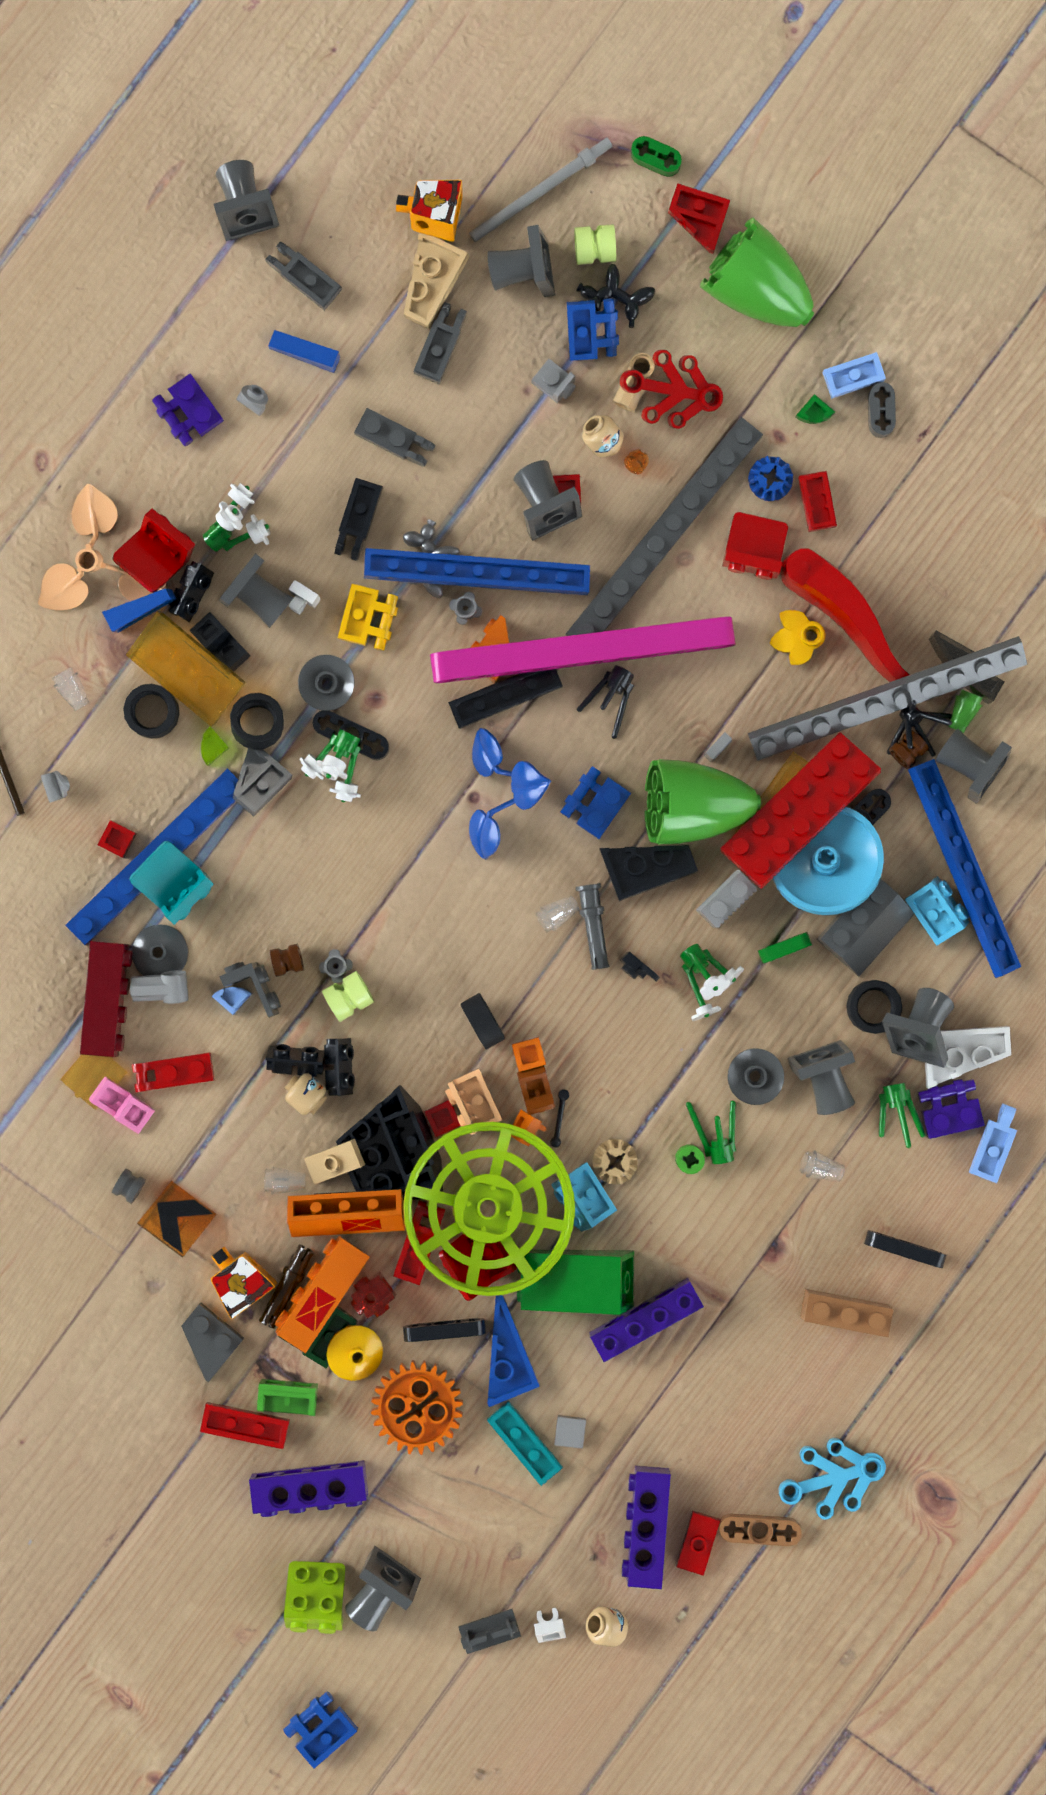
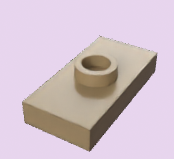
[304,1139,365,1185]

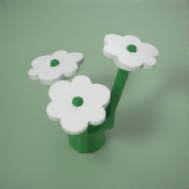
[680,944,744,1021]

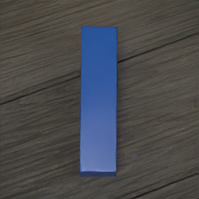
[268,330,340,373]
[102,588,177,633]

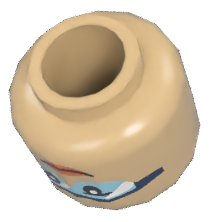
[582,415,624,458]
[284,1073,327,1115]
[586,1607,628,1647]

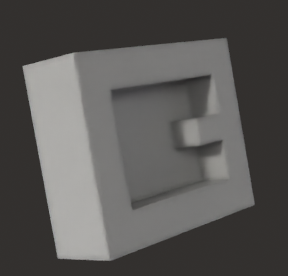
[531,359,576,403]

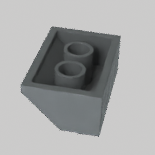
[816,878,914,977]

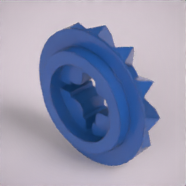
[748,456,793,501]

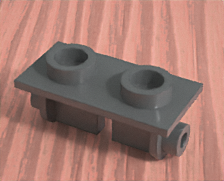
[458,1609,521,1654]

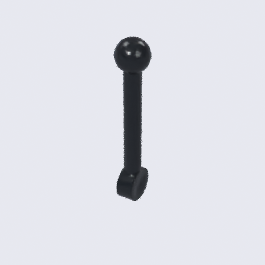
[550,1089,569,1148]

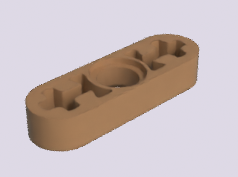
[718,1513,802,1546]

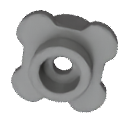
[449,592,482,625]
[319,949,353,983]

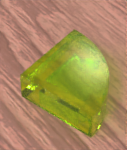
[201,726,229,766]

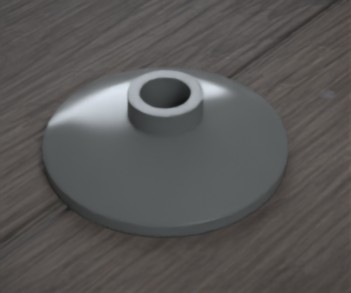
[298,655,355,711]
[132,925,188,975]
[727,1048,784,1105]

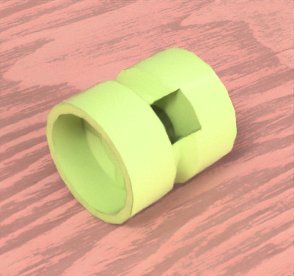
[574,224,616,265]
[322,971,374,1022]

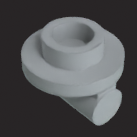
[236,385,268,416]
[41,771,70,803]

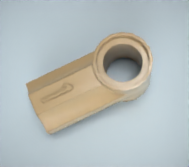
[613,353,655,413]

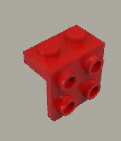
[112,508,195,593]
[722,512,788,580]
[439,1234,517,1301]

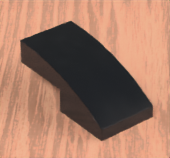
[189,612,250,675]

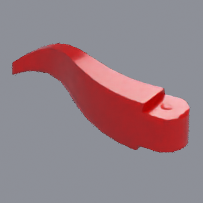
[780,548,910,682]

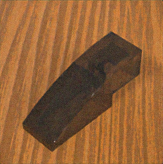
[929,630,1005,704]

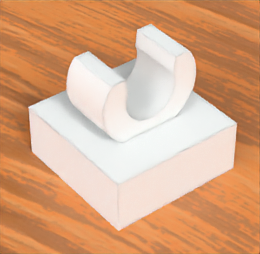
[289,580,321,615]
[534,1608,566,1643]

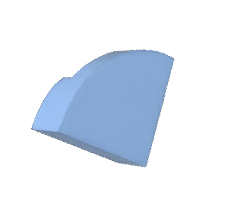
[212,987,252,1015]

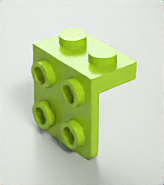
[284,1561,346,1634]

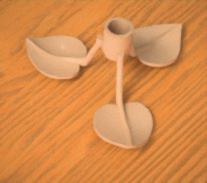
[38,484,167,610]

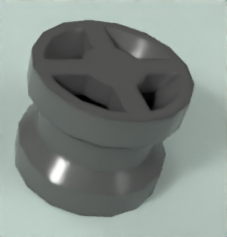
[112,1168,146,1204]

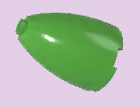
[700,218,814,327]
[644,759,761,844]

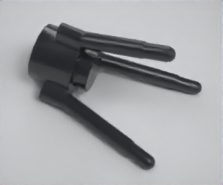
[577,665,634,739]

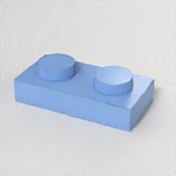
[822,352,886,399]

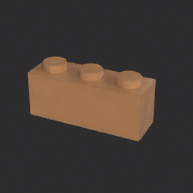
[800,1289,894,1337]

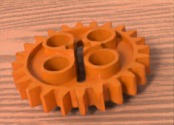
[371,1360,463,1455]

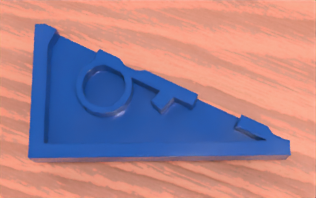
[487,1295,540,1407]

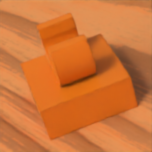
[511,1037,546,1072]
[511,1109,546,1147]

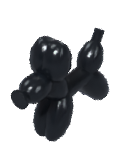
[576,264,655,328]

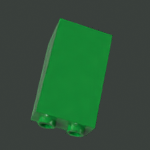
[517,1250,634,1315]

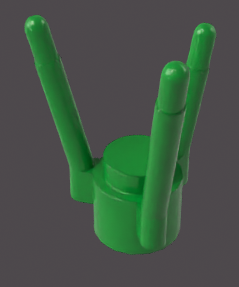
[879,1083,925,1148]
[686,1101,736,1164]

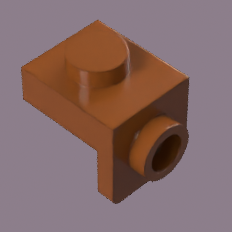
[517,1065,555,1115]

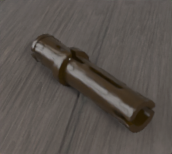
[259,1244,314,1328]

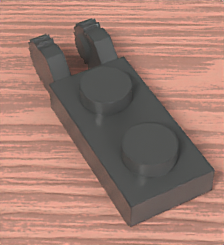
[265,242,342,311]
[413,302,467,384]
[354,408,436,467]

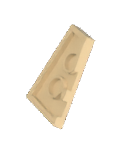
[404,233,469,330]

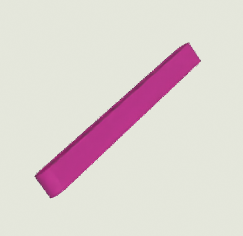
[430,617,736,684]

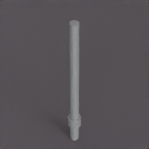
[469,137,613,242]

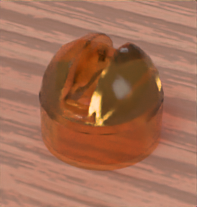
[624,449,649,474]

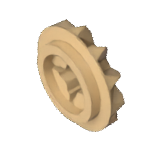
[593,1139,638,1184]

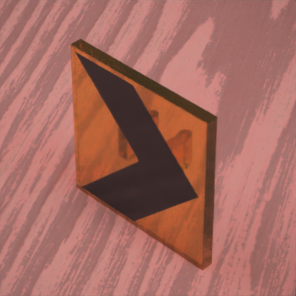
[137,1181,216,1258]

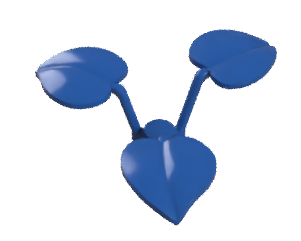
[469,728,551,860]

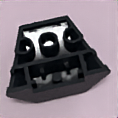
[336,1085,443,1192]

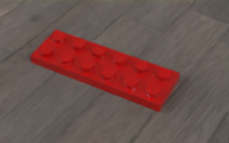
[720,732,881,889]

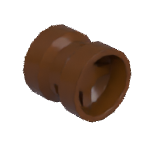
[889,730,929,769]
[270,943,304,977]

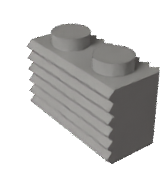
[696,870,757,928]

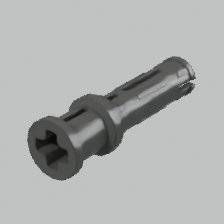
[575,883,610,970]

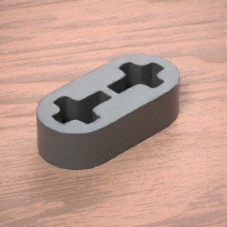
[868,382,896,438]

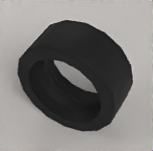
[123,683,180,739]
[230,693,284,750]
[846,980,903,1034]
[460,993,505,1050]

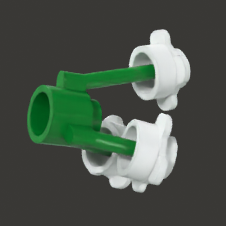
[202,483,270,552]
[299,729,361,802]

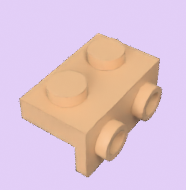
[445,1068,503,1135]

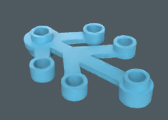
[778,1438,886,1520]

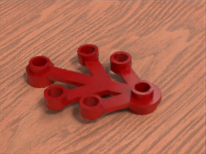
[620,350,723,429]

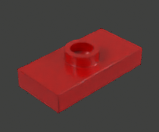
[798,471,837,532]
[676,1510,720,1576]

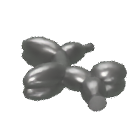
[400,519,460,598]

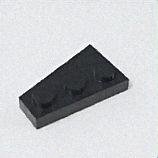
[599,845,698,902]

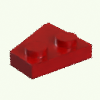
[668,183,730,254]

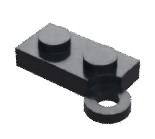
[620,951,660,982]

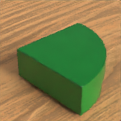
[795,394,835,424]

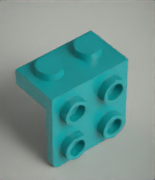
[130,841,213,925]

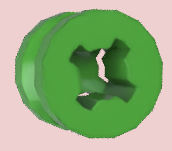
[675,1144,705,1174]

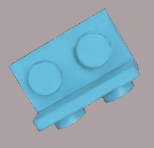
[905,876,969,946]
[551,1162,617,1232]

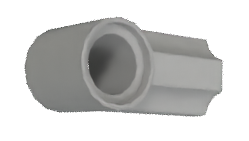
[130,970,189,1004]

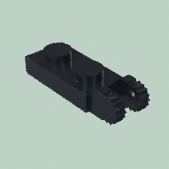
[334,478,383,561]

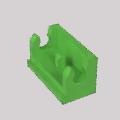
[257,1379,318,1416]

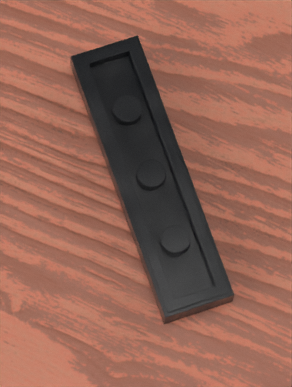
[448,669,563,729]

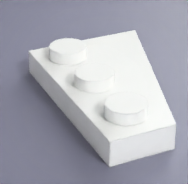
[925,1026,1011,1089]

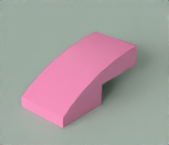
[89,1076,155,1134]

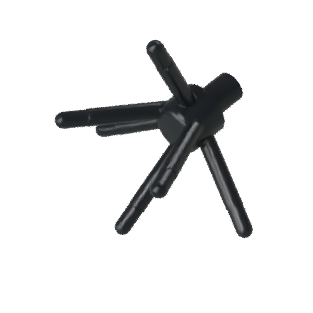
[887,700,952,757]

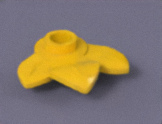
[769,610,826,665]

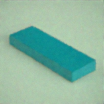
[487,1400,563,1486]

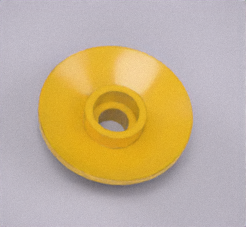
[327,1325,383,1381]

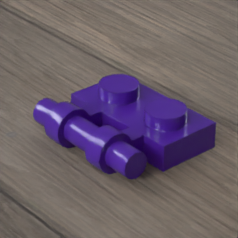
[152,373,224,446]
[918,1079,985,1139]

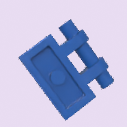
[566,298,619,361]
[560,766,631,840]
[283,1691,358,1769]

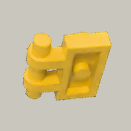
[337,584,398,651]

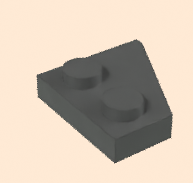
[233,748,292,817]
[181,1303,244,1382]

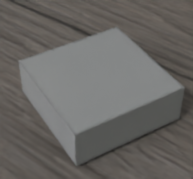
[704,732,732,762]
[554,1415,586,1449]

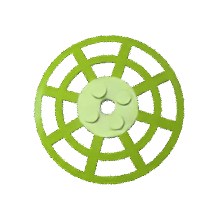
[403,1122,575,1296]

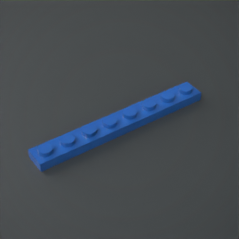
[364,548,590,596]
[908,759,1021,978]
[65,768,238,946]

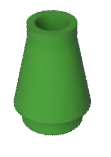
[948,689,982,733]

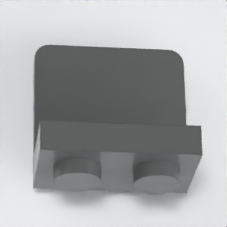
[219,962,281,1018]

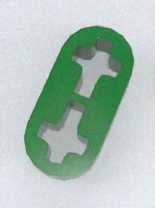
[631,136,682,177]
[758,932,812,964]

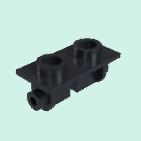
[167,561,214,623]
[324,1038,355,1096]
[266,1044,325,1077]

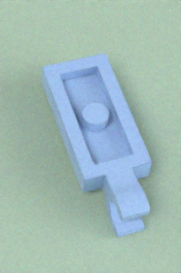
[969,1103,1017,1183]

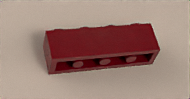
[80,941,132,1057]

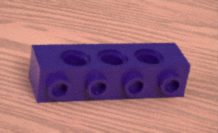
[589,1278,704,1362]
[249,1460,368,1517]
[622,1465,671,1589]

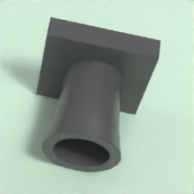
[214,160,280,241]
[488,225,555,297]
[513,460,582,541]
[219,553,294,628]
[936,728,1012,804]
[882,988,954,1068]
[788,1040,855,1115]
[345,1546,421,1631]

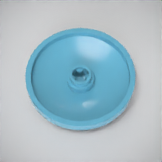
[772,807,884,915]

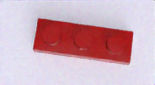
[200,1402,290,1449]

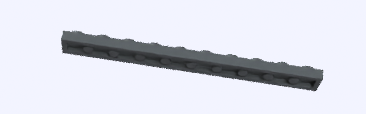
[566,417,763,636]
[748,636,1028,761]

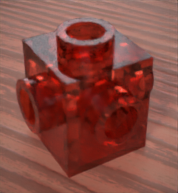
[350,1272,397,1319]

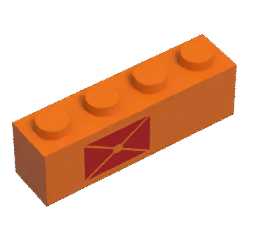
[287,1189,405,1237]
[275,1235,370,1354]

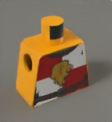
[396,180,463,242]
[210,1246,278,1320]

